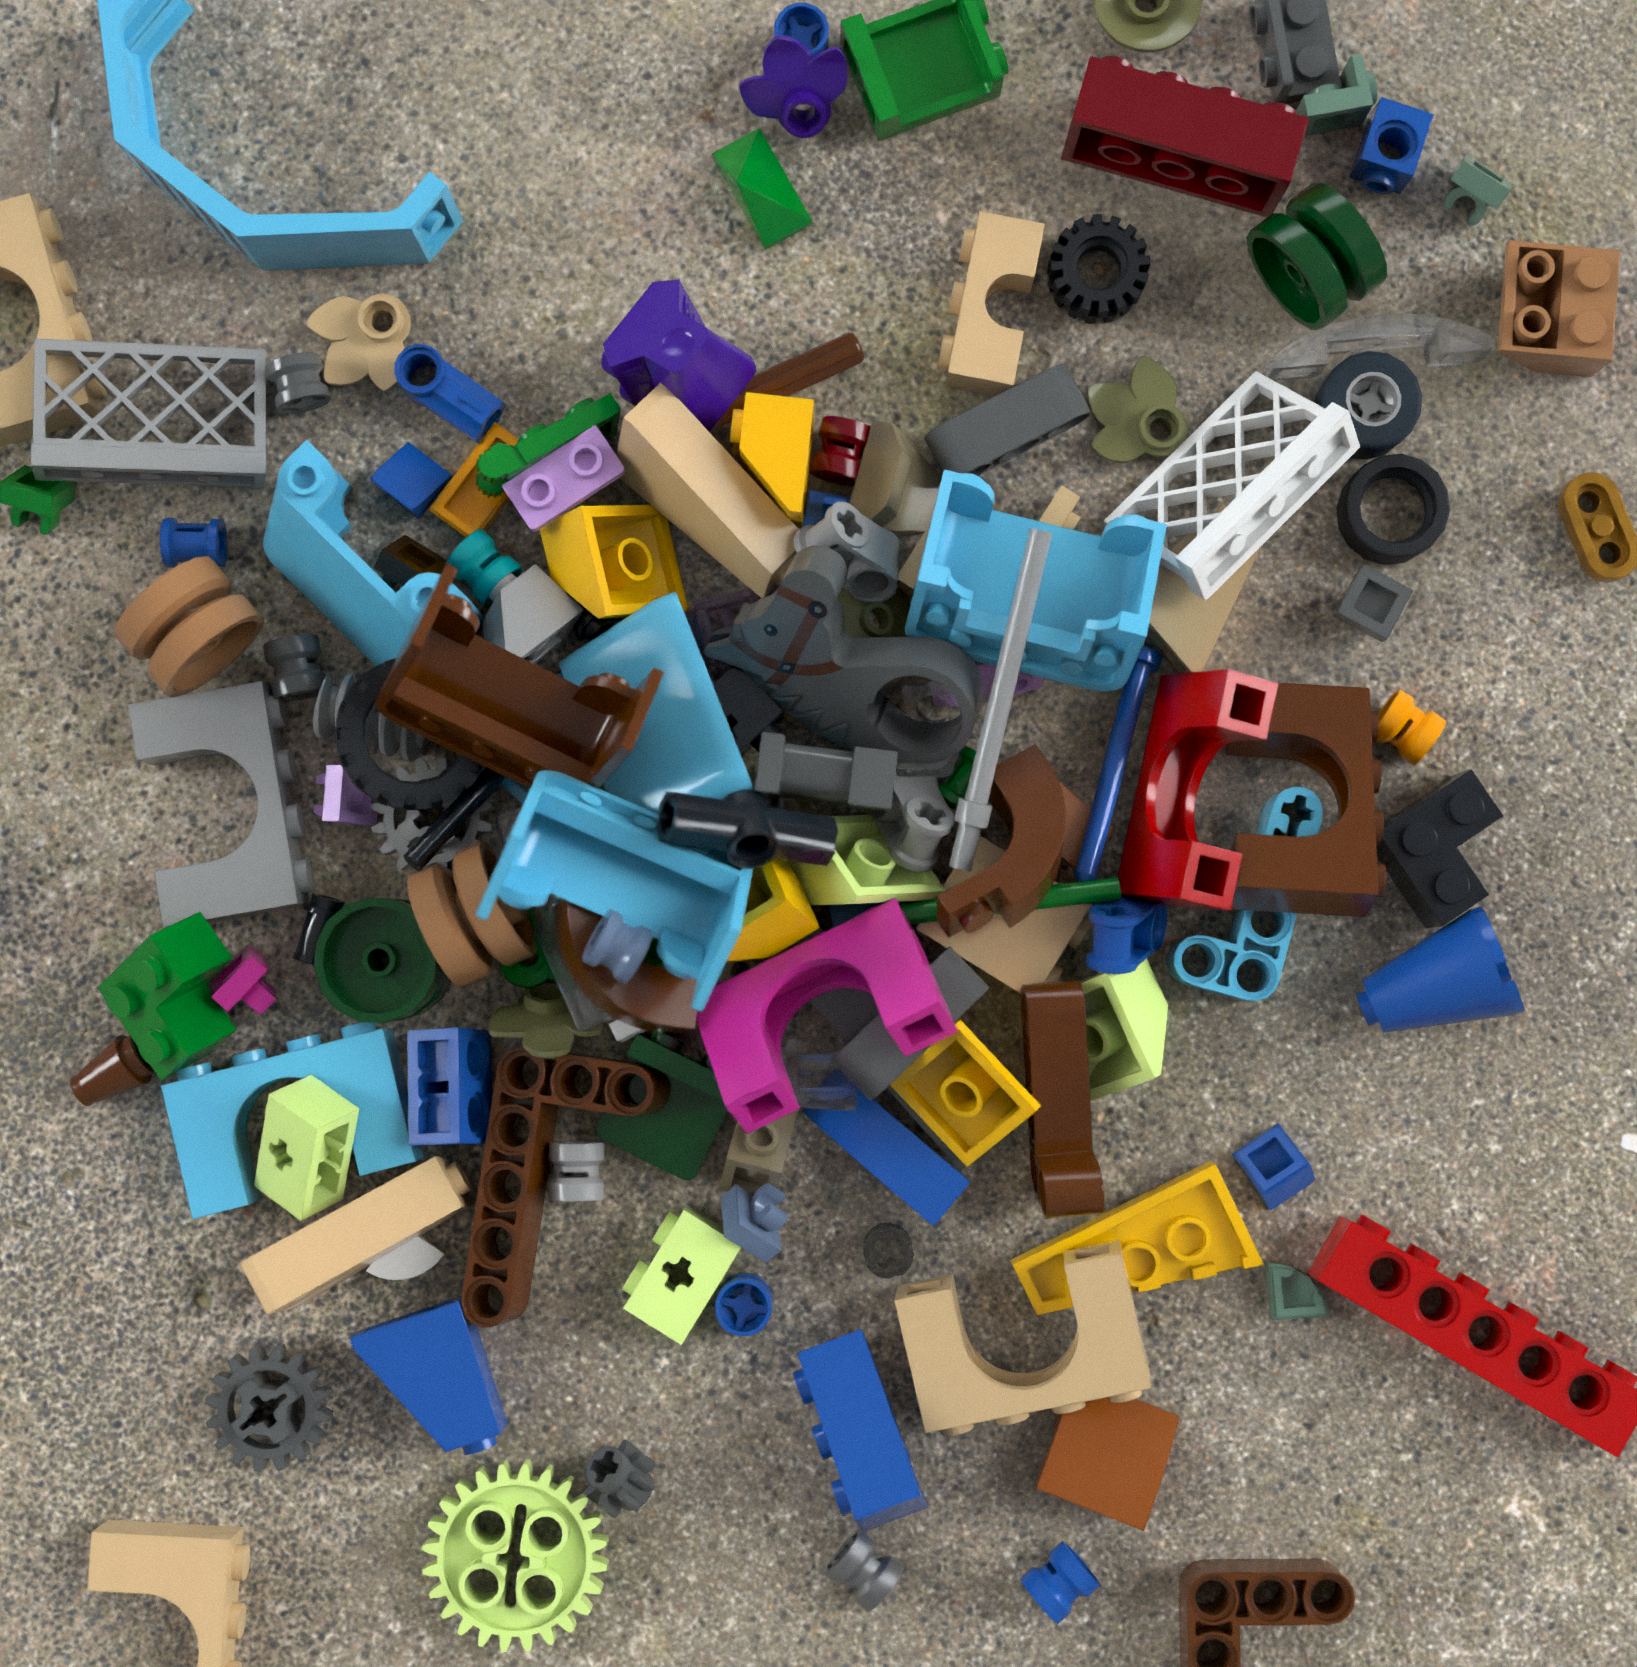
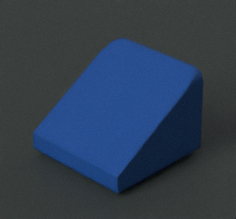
[370,442,453,519]
[1232,1123,1315,1210]

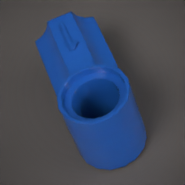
[394,344,506,444]

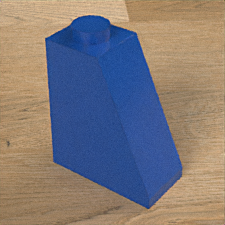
[350,1296,508,1455]

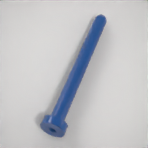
[1074,646,1162,882]

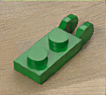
[476,393,621,498]

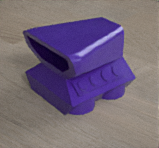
[601,279,756,432]

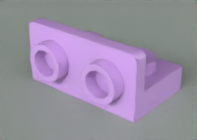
[501,424,625,532]

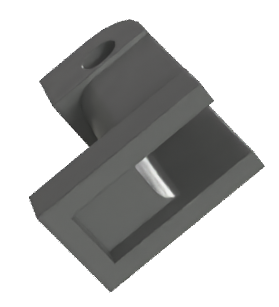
[755,732,898,812]

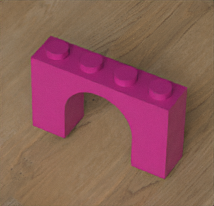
[696,898,958,1134]

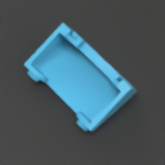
[263,440,485,666]
[905,469,1167,692]
[556,591,754,815]

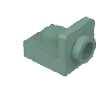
[1296,54,1377,136]

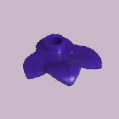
[739,35,848,138]

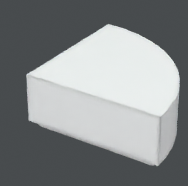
[366,1236,446,1280]

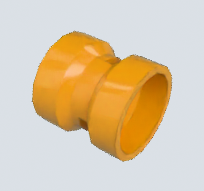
[1377,688,1446,766]

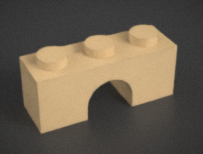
[938,211,1045,396]

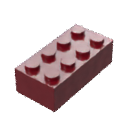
[1061,56,1309,217]

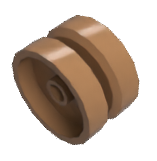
[114,556,265,697]
[407,840,538,988]

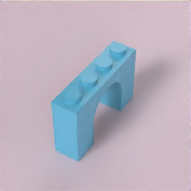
[161,1022,424,1219]

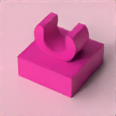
[210,944,277,1015]

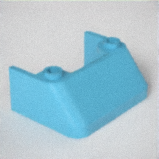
[475,770,753,1012]

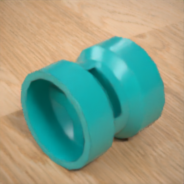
[444,529,523,608]

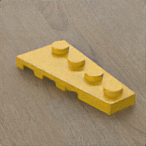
[1010,1160,1264,1315]

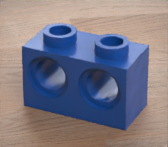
[407,1027,492,1146]

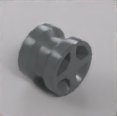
[265,352,331,414]

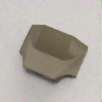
[849,420,942,537]

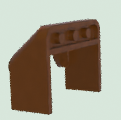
[375,564,664,789]

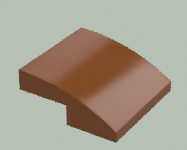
[1035,1397,1179,1531]

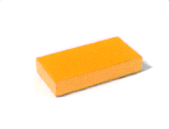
[428,422,518,538]

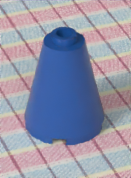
[1356,906,1525,1033]

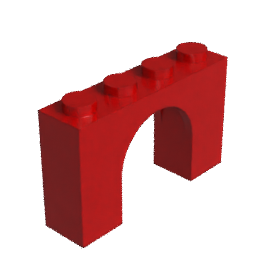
[1118,669,1278,911]

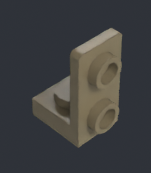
[719,1071,807,1195]

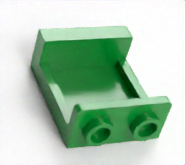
[840,0,1009,141]

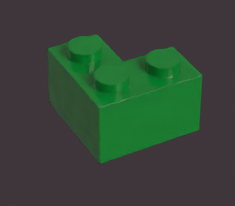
[97,911,237,1081]

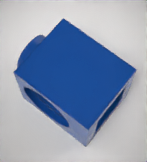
[1349,97,1434,194]

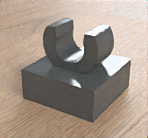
[1333,564,1413,642]

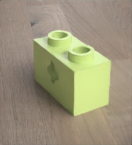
[254,1075,359,1221]
[622,1205,741,1345]

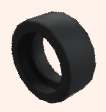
[1336,454,1450,565]

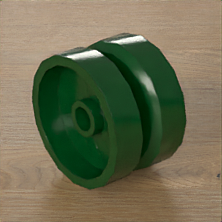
[1246,183,1387,331]
[314,897,452,1023]

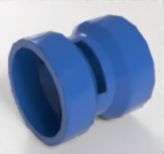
[774,3,829,57]
[715,1273,773,1336]
[1020,1540,1101,1624]

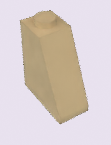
[1147,505,1261,674]

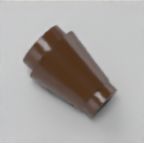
[70,1035,155,1106]

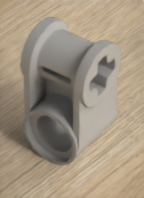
[793,501,901,603]
[869,770,955,872]

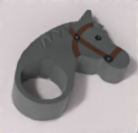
[703,545,984,763]

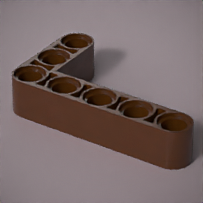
[461,1048,670,1327]
[1179,1558,1355,1667]

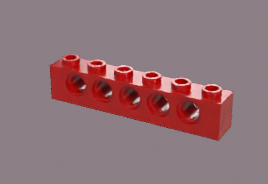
[1307,1214,1637,1458]

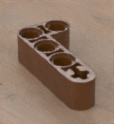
[1020,979,1105,1219]

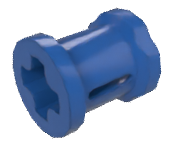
[160,518,228,568]

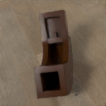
[937,744,1066,938]
[555,900,697,1034]

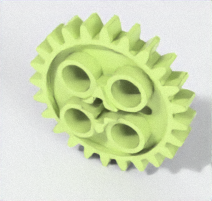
[422,1459,609,1653]

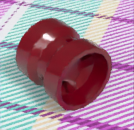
[809,416,871,487]

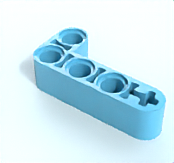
[1166,786,1323,1001]

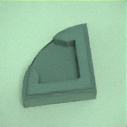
[1265,1261,1330,1321]

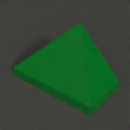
[712,128,813,250]

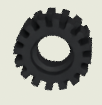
[1047,214,1151,324]

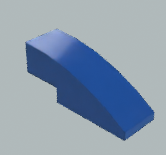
[802,1069,971,1227]

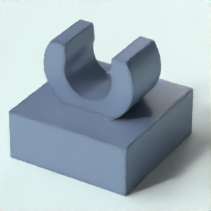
[721,1183,788,1263]

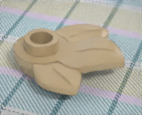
[306,294,411,392]

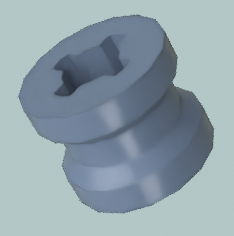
[582,909,653,983]

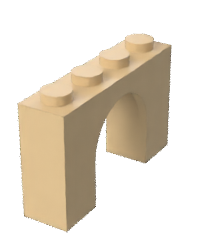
[0,193,107,447]
[894,1240,1152,1436]
[87,1520,250,1667]

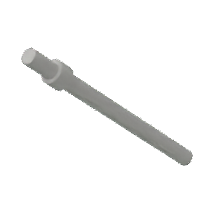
[949,528,1053,871]

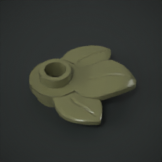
[1087,356,1188,463]
[489,981,603,1059]

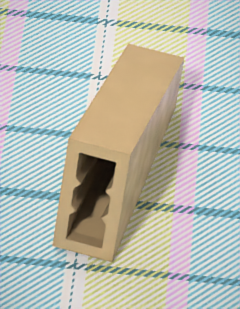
[616,383,799,598]
[240,1156,473,1315]

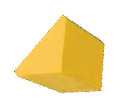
[890,1020,1041,1167]

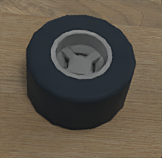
[1315,351,1422,460]

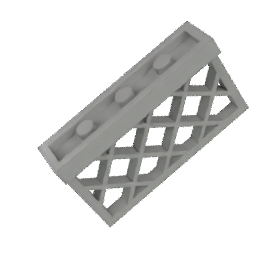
[31,338,266,488]

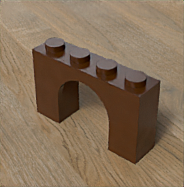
[1225,682,1386,917]

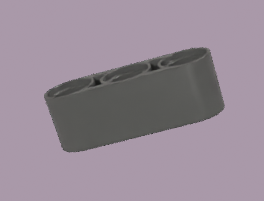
[924,364,1092,476]
[831,946,989,1102]

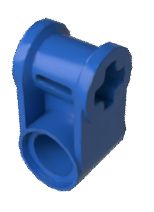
[1086,895,1168,974]

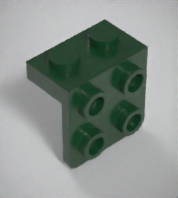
[595,1031,728,1180]

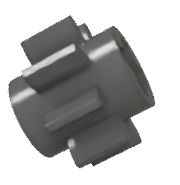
[584,1440,656,1518]

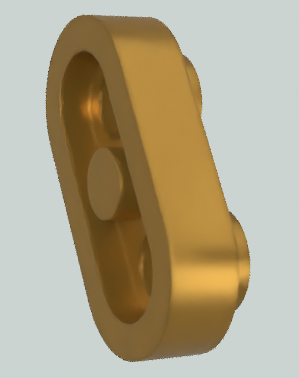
[1558,472,1637,582]

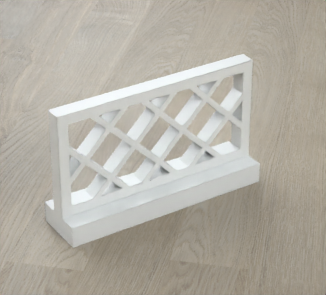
[1104,371,1360,601]

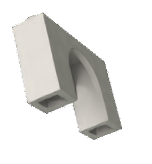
[128,681,315,927]

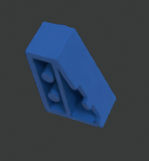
[793,1329,929,1531]

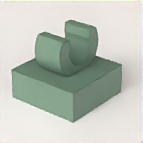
[1443,154,1512,226]

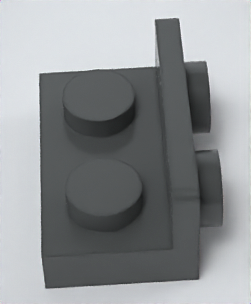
[1249,0,1342,104]

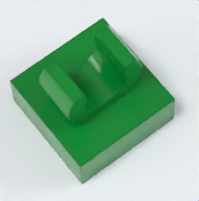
[0,465,77,535]

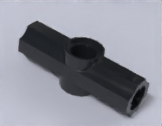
[656,790,838,868]

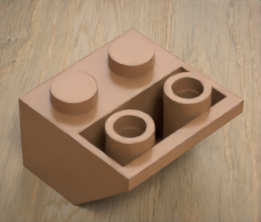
[1497,240,1620,377]

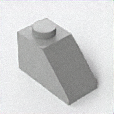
[482,564,584,664]

